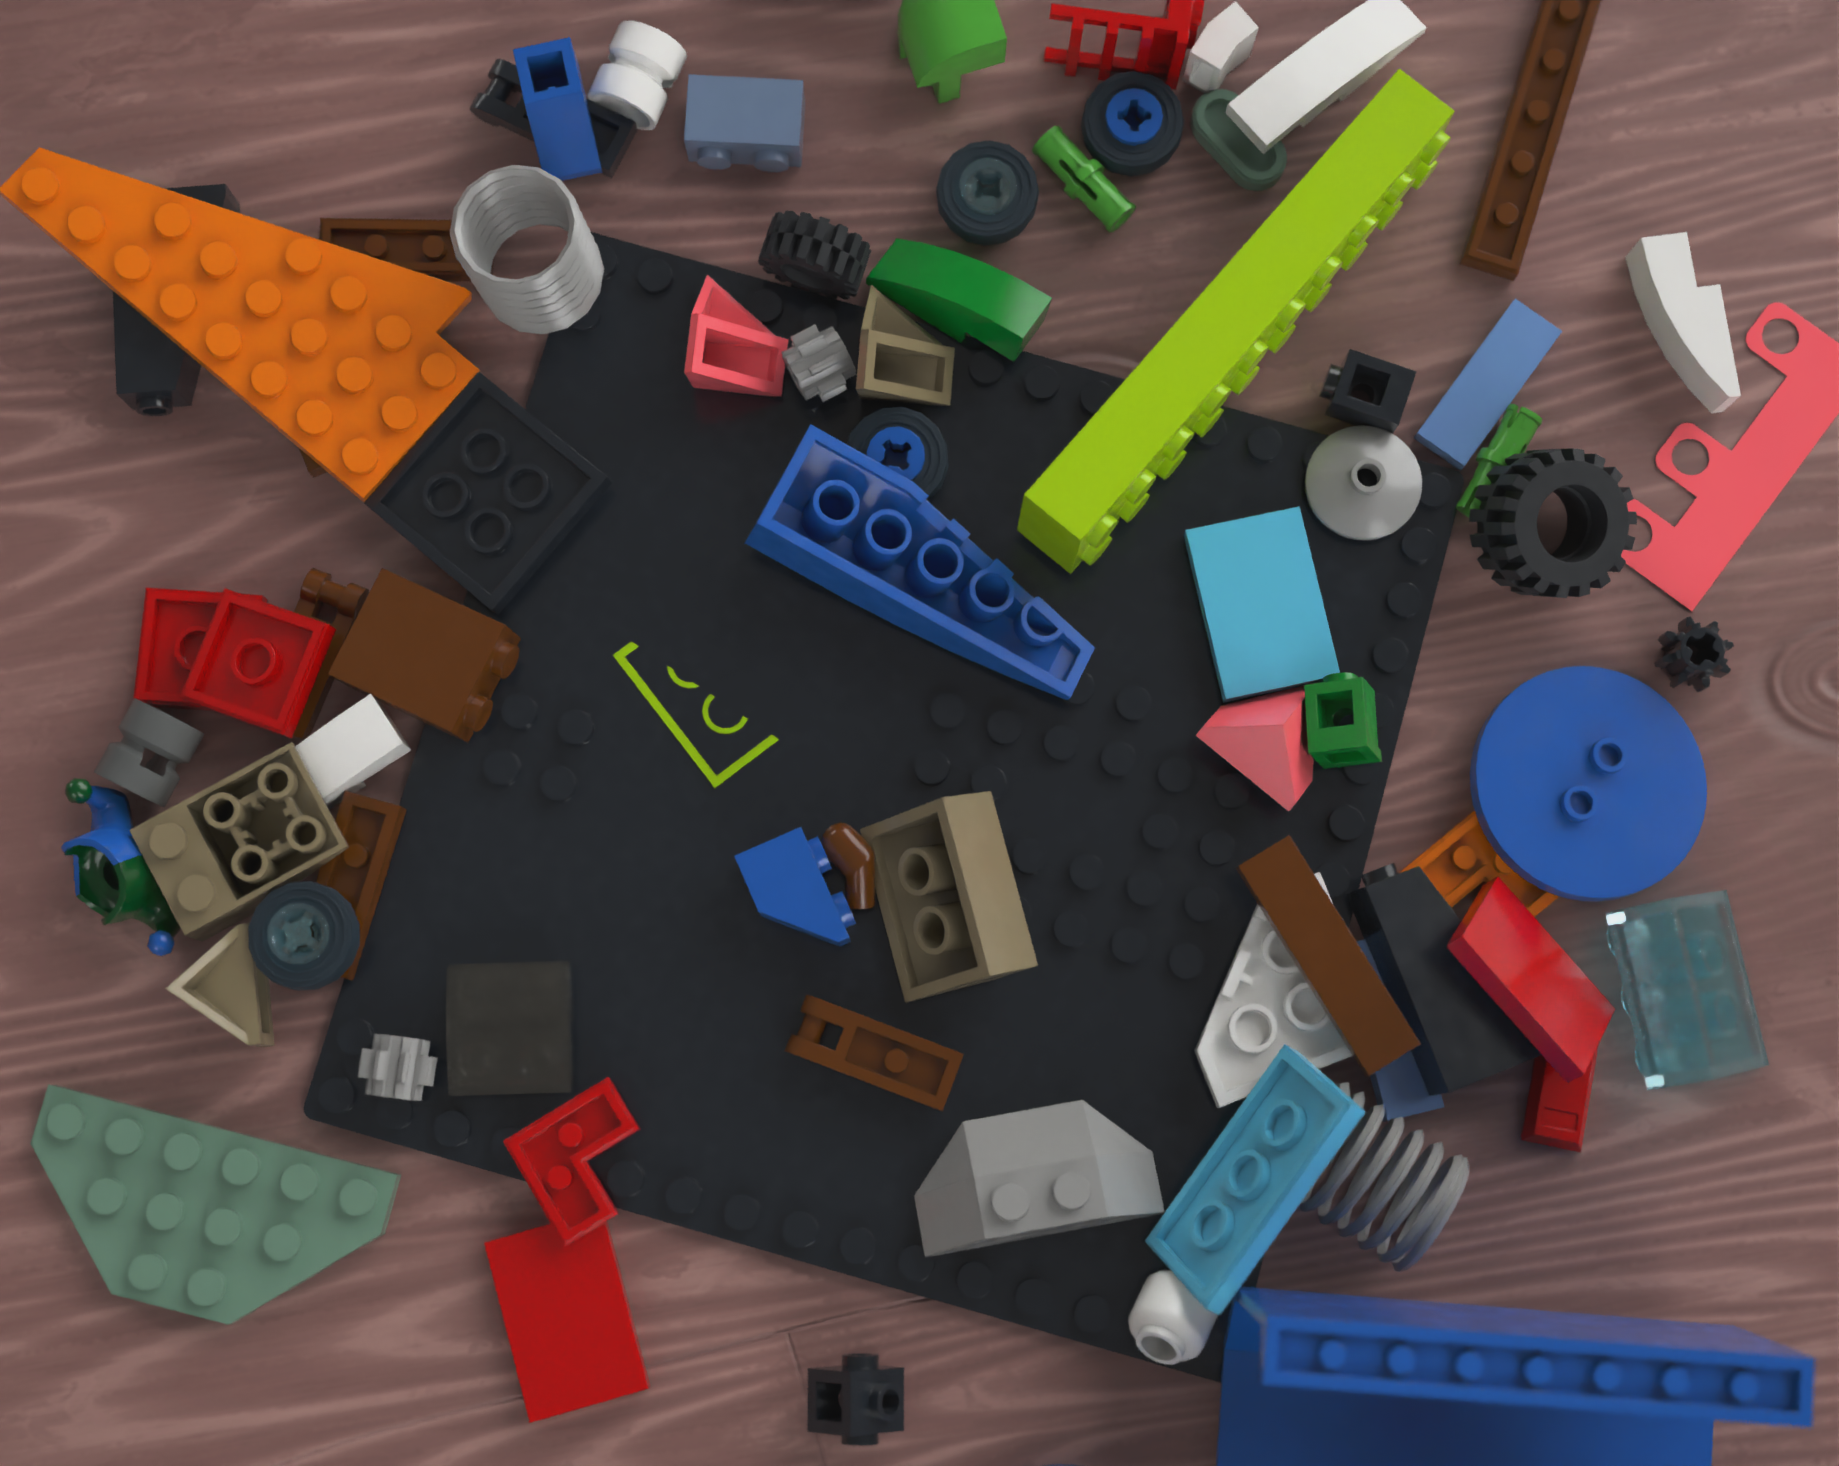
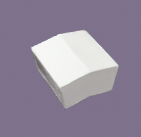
[1182,1,1259,93]

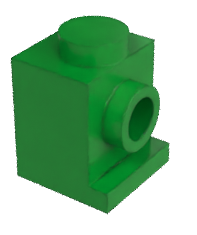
[1304,673,1382,769]

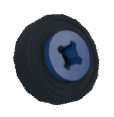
[1081,71,1184,177]
[847,407,948,501]

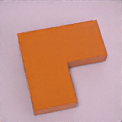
[1399,810,1559,917]

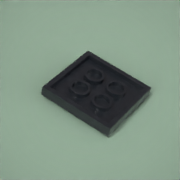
[364,372,612,616]

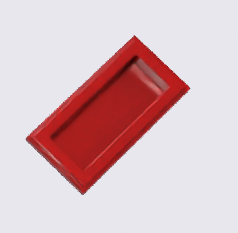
[1521,1044,1599,1152]

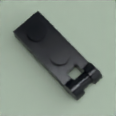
[470,59,637,179]

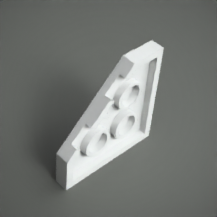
[1195,872,1352,1108]

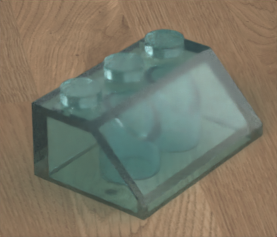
[1606,890,1769,1091]

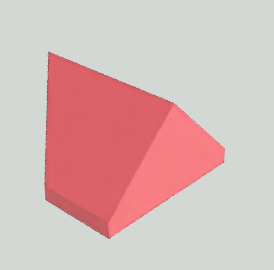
[684,275,788,397]
[1196,686,1314,811]

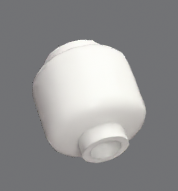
[1128,1270,1218,1365]

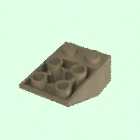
[129,742,349,942]

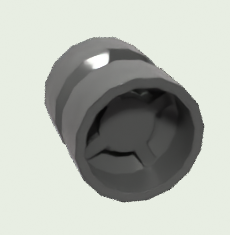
[94,698,204,808]

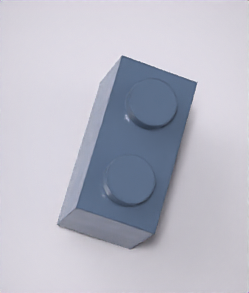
[684,74,805,172]

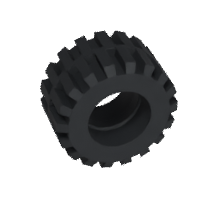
[1469,448,1637,598]

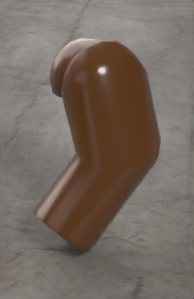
[821,822,875,909]

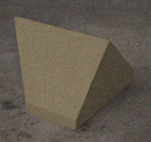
[856,285,955,406]
[165,923,275,1047]

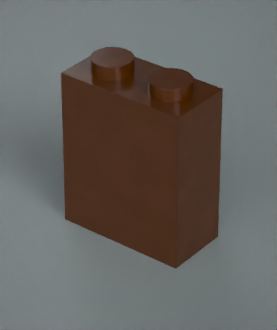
[328,568,521,743]

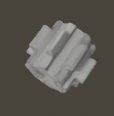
[781,324,856,402]
[357,1034,437,1101]

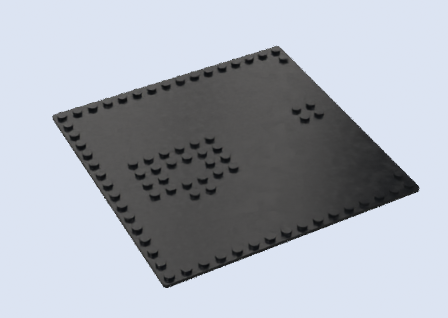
[304,232,1464,1383]

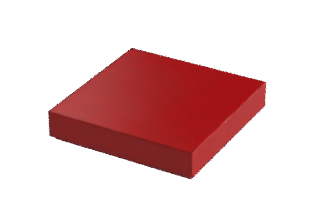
[133,587,268,711]
[179,588,336,739]

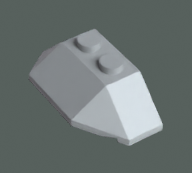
[914,1100,1165,1257]

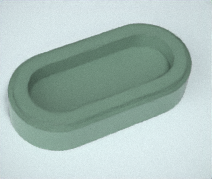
[1190,89,1287,191]

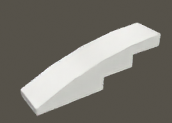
[1225,0,1426,154]

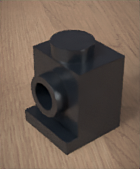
[1319,349,1417,434]

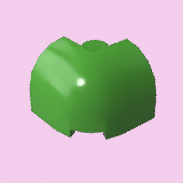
[898,0,1007,104]

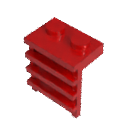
[1044,0,1205,90]

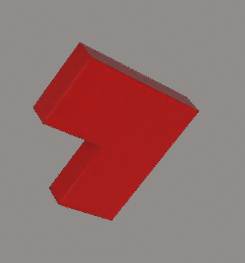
[503,1077,641,1247]

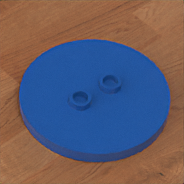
[1470,666,1707,901]

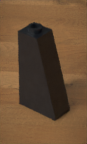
[113,184,240,416]
[1346,862,1541,1096]

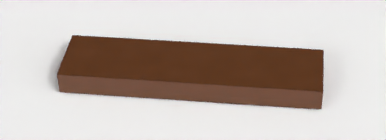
[1236,835,1421,1076]

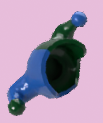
[61,778,181,956]

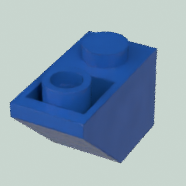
[513,37,602,181]
[734,827,856,947]

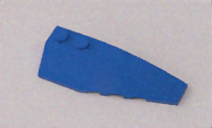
[745,424,1095,700]

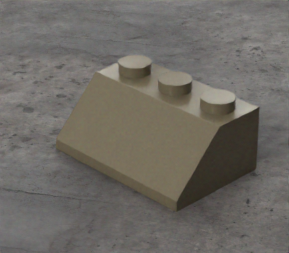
[860,791,1038,1003]

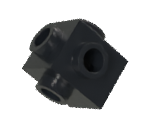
[807,1353,904,1446]

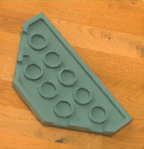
[30,1084,401,1325]

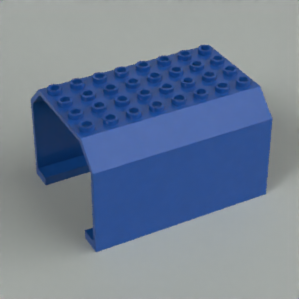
[1216,1287,1815,1466]

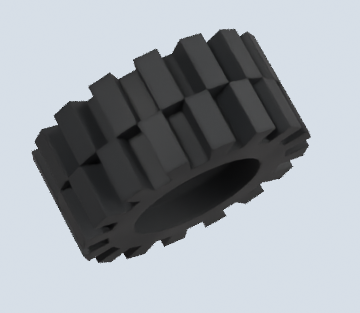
[758,211,871,299]

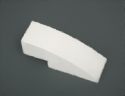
[1625,232,1741,413]
[295,694,411,809]

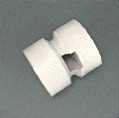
[587,20,687,130]

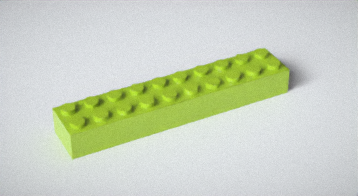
[1017,68,1455,574]

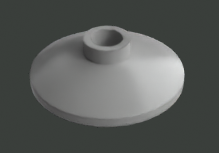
[1305,426,1422,540]

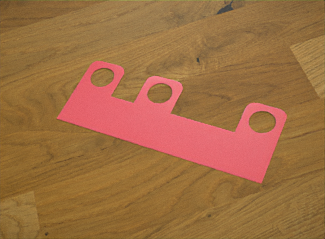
[1621,302,1839,612]

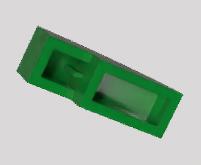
[865,238,1052,362]

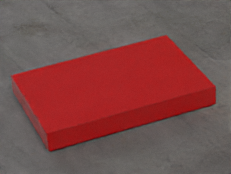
[1447,876,1615,1083]
[484,1221,651,1423]

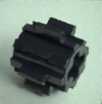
[1654,616,1734,692]

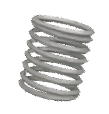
[450,165,604,334]
[1299,1082,1469,1272]

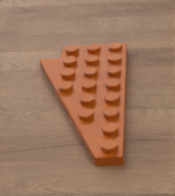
[0,147,480,502]

